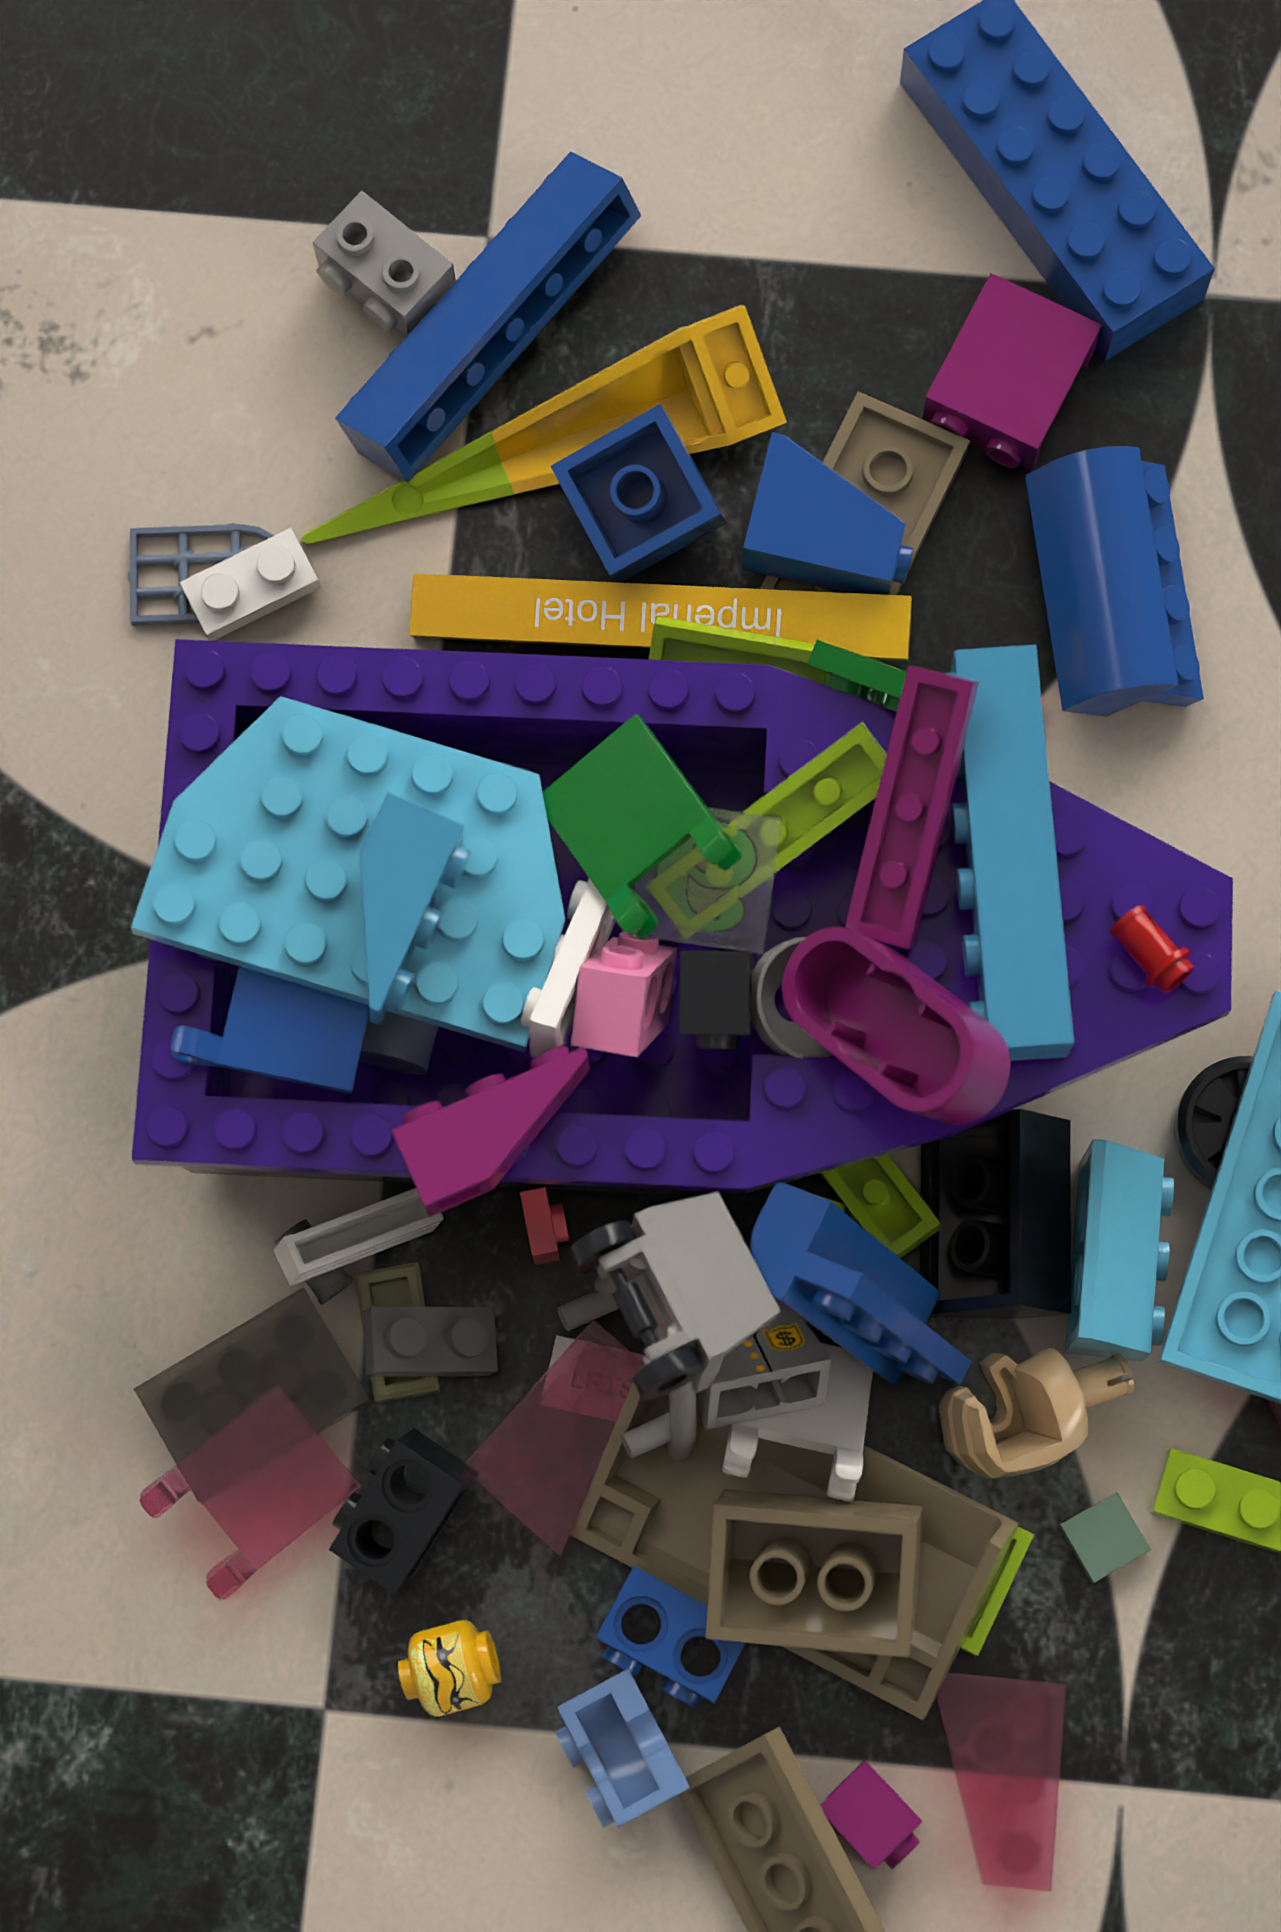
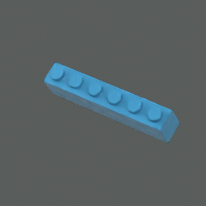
[945,645,1074,1061]

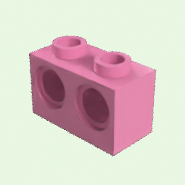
[571,932,677,1057]

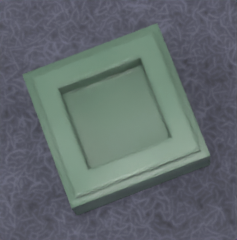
[1058,1492,1151,1584]

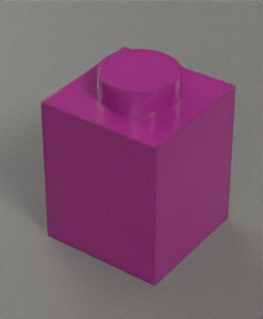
[820,1761,923,1870]

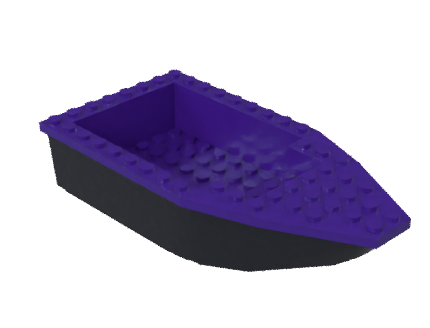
[131,639,1233,1194]

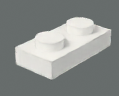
[180,528,321,641]

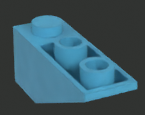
[359,793,471,1026]

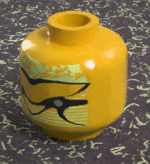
[398,1620,501,1717]

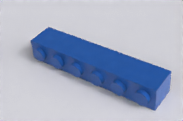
[335,151,642,483]

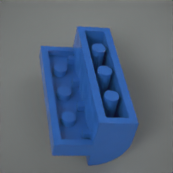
[1025,446,1204,717]
[750,1181,972,1386]

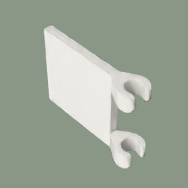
[722,1343,873,1502]

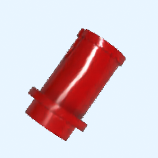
[1109,905,1195,994]

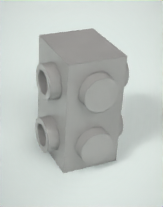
[313,190,456,338]

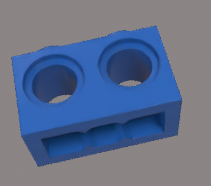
[596,1566,746,1709]

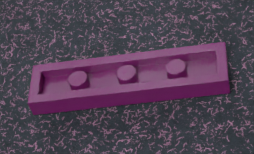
[845,666,979,949]

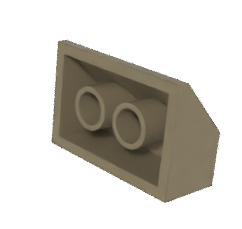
[706,1489,924,1658]

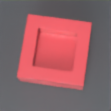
[520,1187,570,1265]

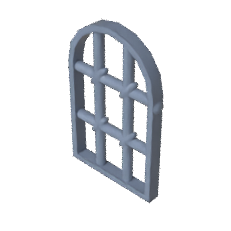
[128,523,274,626]

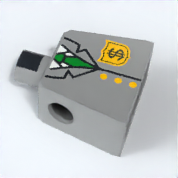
[696,1295,831,1430]

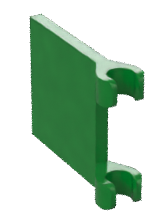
[542,714,742,939]

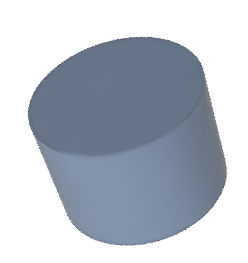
[359,1011,438,1075]

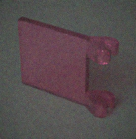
[139,1383,361,1600]

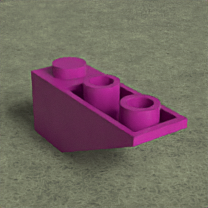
[392,1046,590,1217]

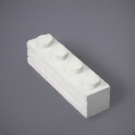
[273,1188,444,1286]

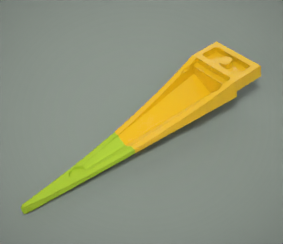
[301,305,787,544]

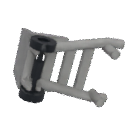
[557,1192,781,1461]

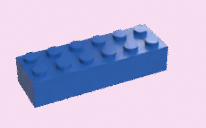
[900,0,1215,361]

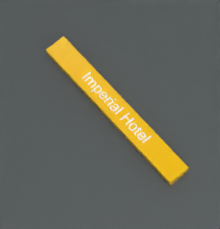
[409,573,912,661]

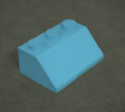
[1065,1139,1174,1361]

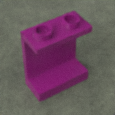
[922,273,1102,472]

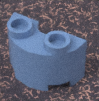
[555,1669,690,1827]

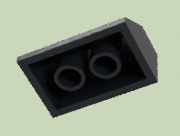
[920,1109,1071,1319]

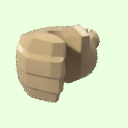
[939,1348,1134,1479]

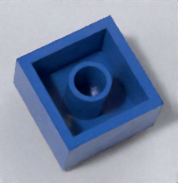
[550,404,727,583]

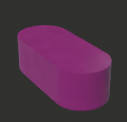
[782,927,1010,1125]

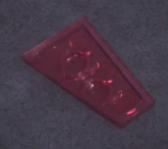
[466,1320,642,1557]
[936,1673,1066,1891]

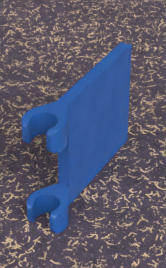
[171,953,370,1094]

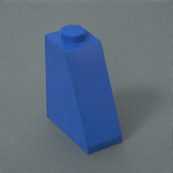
[742,432,913,595]

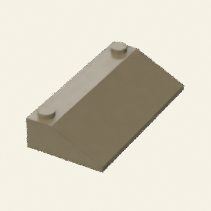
[570,1362,1019,1720]

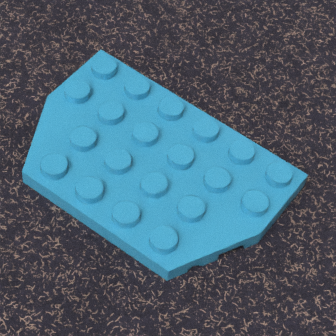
[131,696,565,1052]

